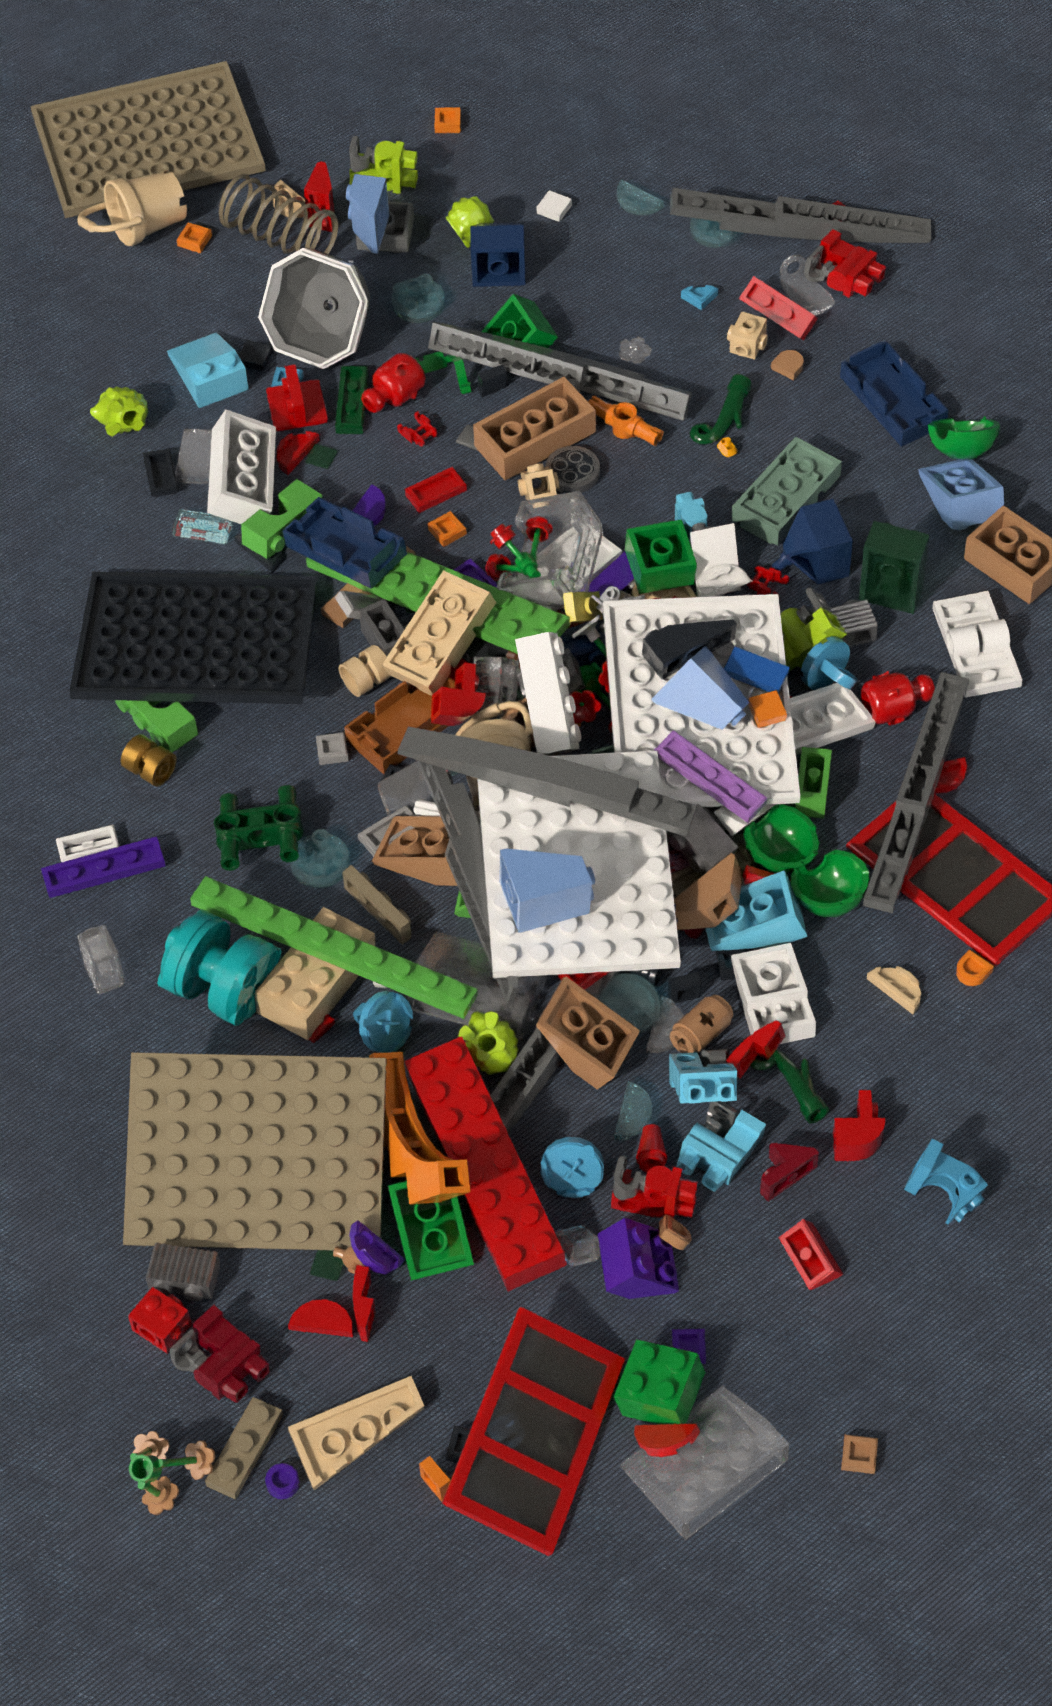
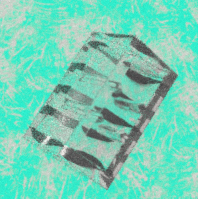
[474,657,519,718]

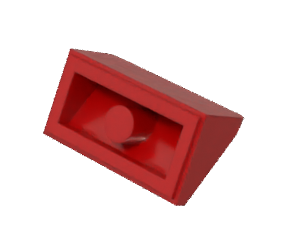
[778,1219,843,1290]

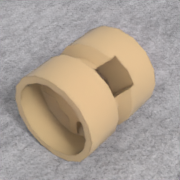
[339,645,392,697]

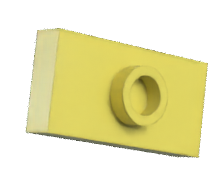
[563,591,603,622]

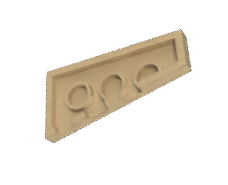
[288,1376,424,1490]

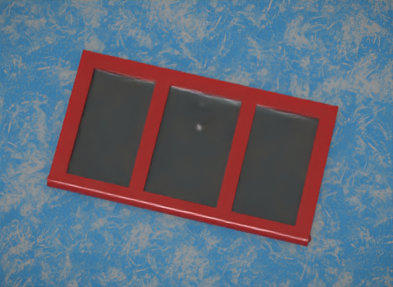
[846,793,1052,967]
[442,1307,625,1556]

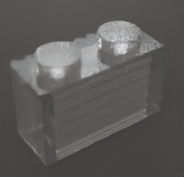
[77,925,125,995]

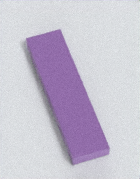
[654,730,768,823]

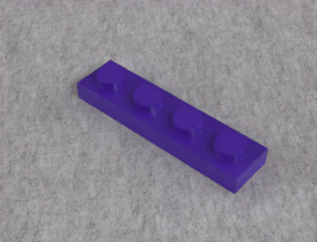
[41,836,165,898]

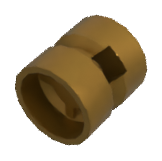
[120,734,177,787]

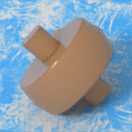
[333,1246,364,1274]

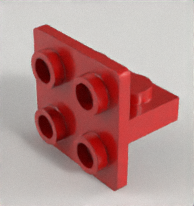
[266,365,328,432]

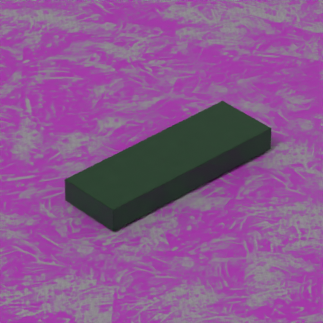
[335,366,369,434]

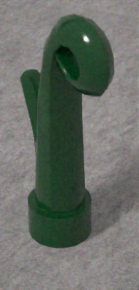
[690,374,752,445]
[750,1049,829,1123]

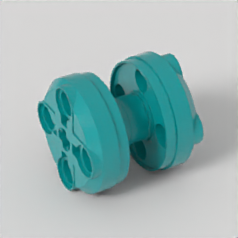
[157,909,281,1026]

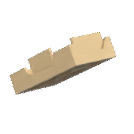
[382,570,496,696]

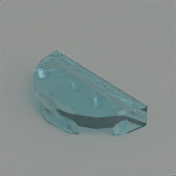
[617,179,664,215]
[614,1081,652,1140]

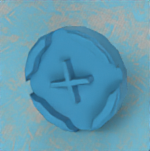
[801,636,858,690]
[353,991,413,1053]
[540,1137,604,1198]

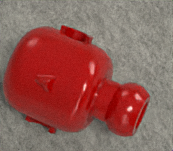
[361,353,426,413]
[861,671,935,726]

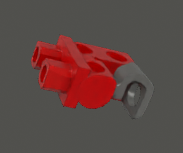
[804,229,886,298]
[611,1156,698,1219]

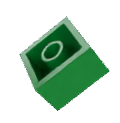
[624,519,697,594]
[614,1339,706,1425]

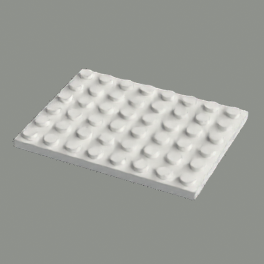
[603,594,800,807]
[477,751,681,978]

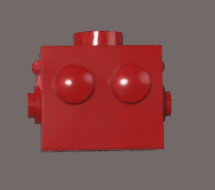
[128,1287,192,1354]

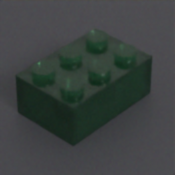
[859,521,929,614]

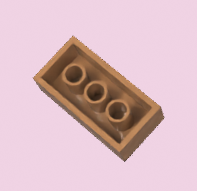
[473,377,596,481]

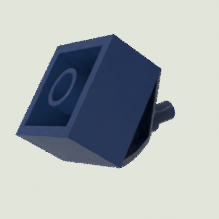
[470,223,525,287]
[772,499,853,585]

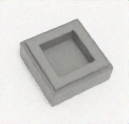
[316,732,348,765]

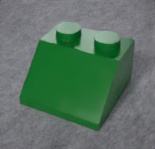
[481,294,558,348]

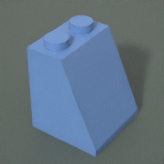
[499,848,595,933]

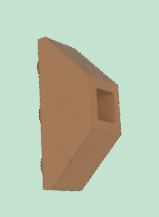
[674,853,743,930]

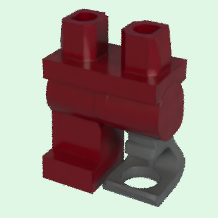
[170,1305,270,1403]

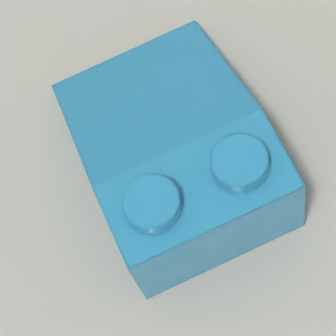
[167,333,249,408]
[706,870,807,951]

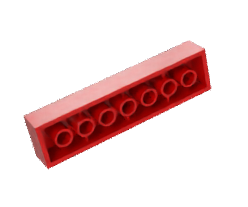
[404,1036,567,1291]

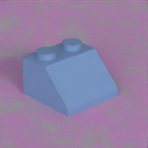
[346,174,390,254]

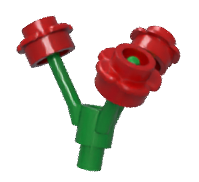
[485,516,553,581]

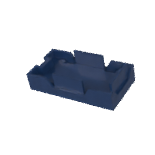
[840,341,948,447]
[282,497,407,589]

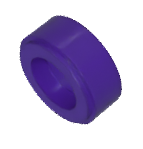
[265,1463,300,1499]

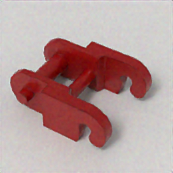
[397,411,437,447]
[747,566,790,597]

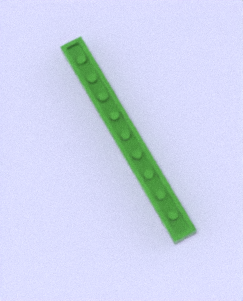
[190,876,478,1019]

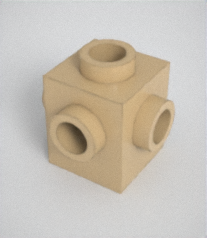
[727,312,768,360]
[518,463,559,505]

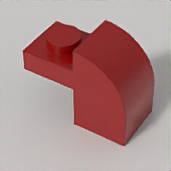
[431,662,486,726]
[833,1090,885,1161]

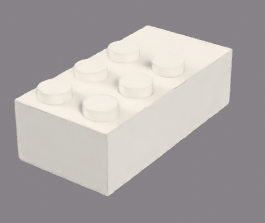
[207,409,276,524]

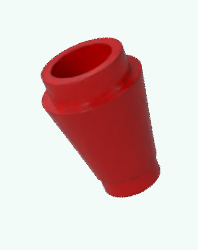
[636,1124,668,1172]

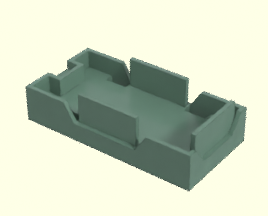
[732,437,842,546]

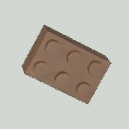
[964,505,1052,604]

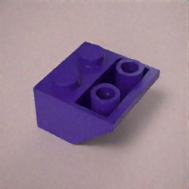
[598,1218,679,1299]

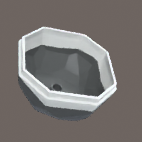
[258,248,371,369]

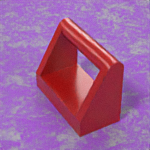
[304,161,335,232]

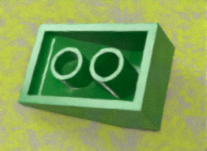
[388,1181,474,1281]

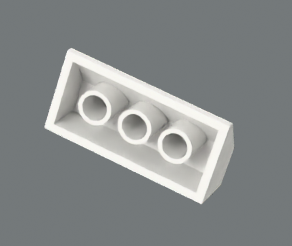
[515,632,581,756]

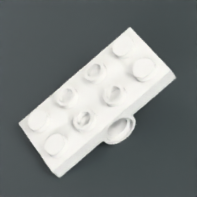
[932,591,1022,698]

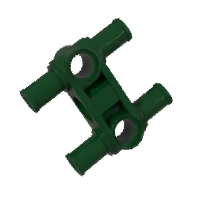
[213,785,304,871]

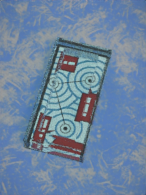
[172,509,234,545]

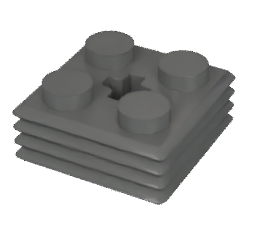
[356,202,414,253]

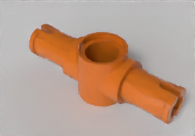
[588,395,664,446]

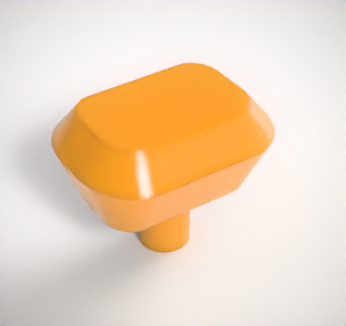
[717,437,738,457]

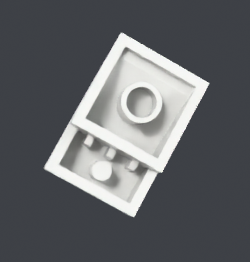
[731,943,816,1044]

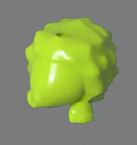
[445,196,494,248]
[90,386,149,437]
[458,1011,519,1075]

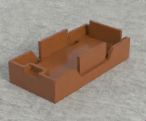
[344,677,455,774]

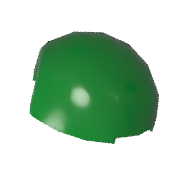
[928,416,1000,460]
[743,804,819,874]
[791,850,869,917]

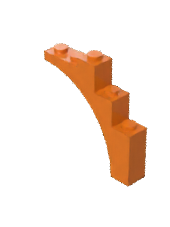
[369,1052,470,1204]

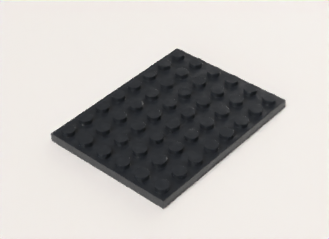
[69,572,318,704]

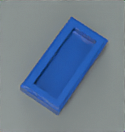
[724,647,790,694]

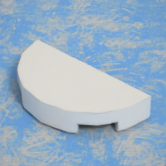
[696,563,752,597]

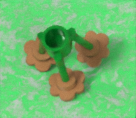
[129,1431,215,1515]

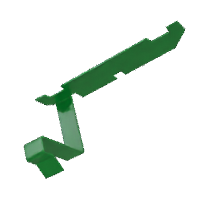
[415,352,471,394]

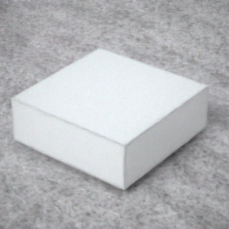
[537,190,572,222]

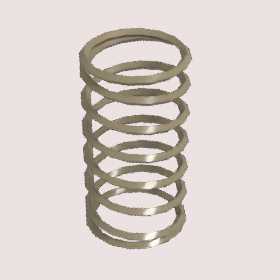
[219,173,338,254]

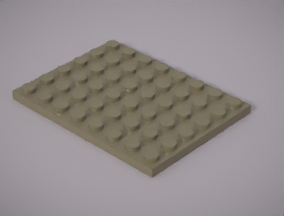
[30,61,266,218]
[123,1052,387,1251]

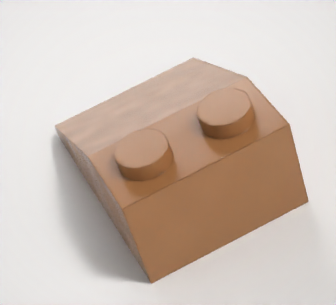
[372,816,457,886]
[536,976,640,1090]

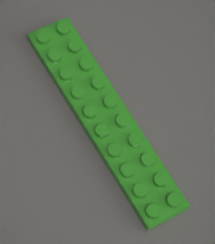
[306,552,570,654]

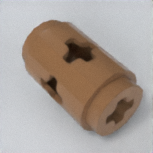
[670,995,733,1053]

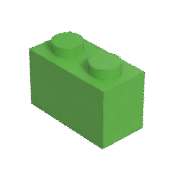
[795,747,832,819]

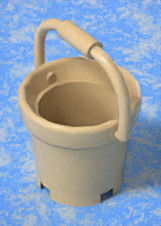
[77,170,187,246]
[456,701,533,808]

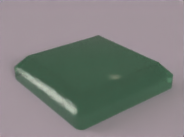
[305,444,337,469]
[310,1250,344,1281]

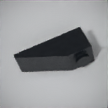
[642,619,737,680]

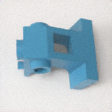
[904,1139,988,1224]

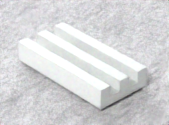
[56,825,119,862]

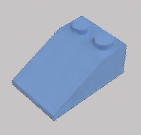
[919,460,1004,530]

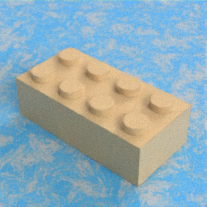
[255,907,375,1040]

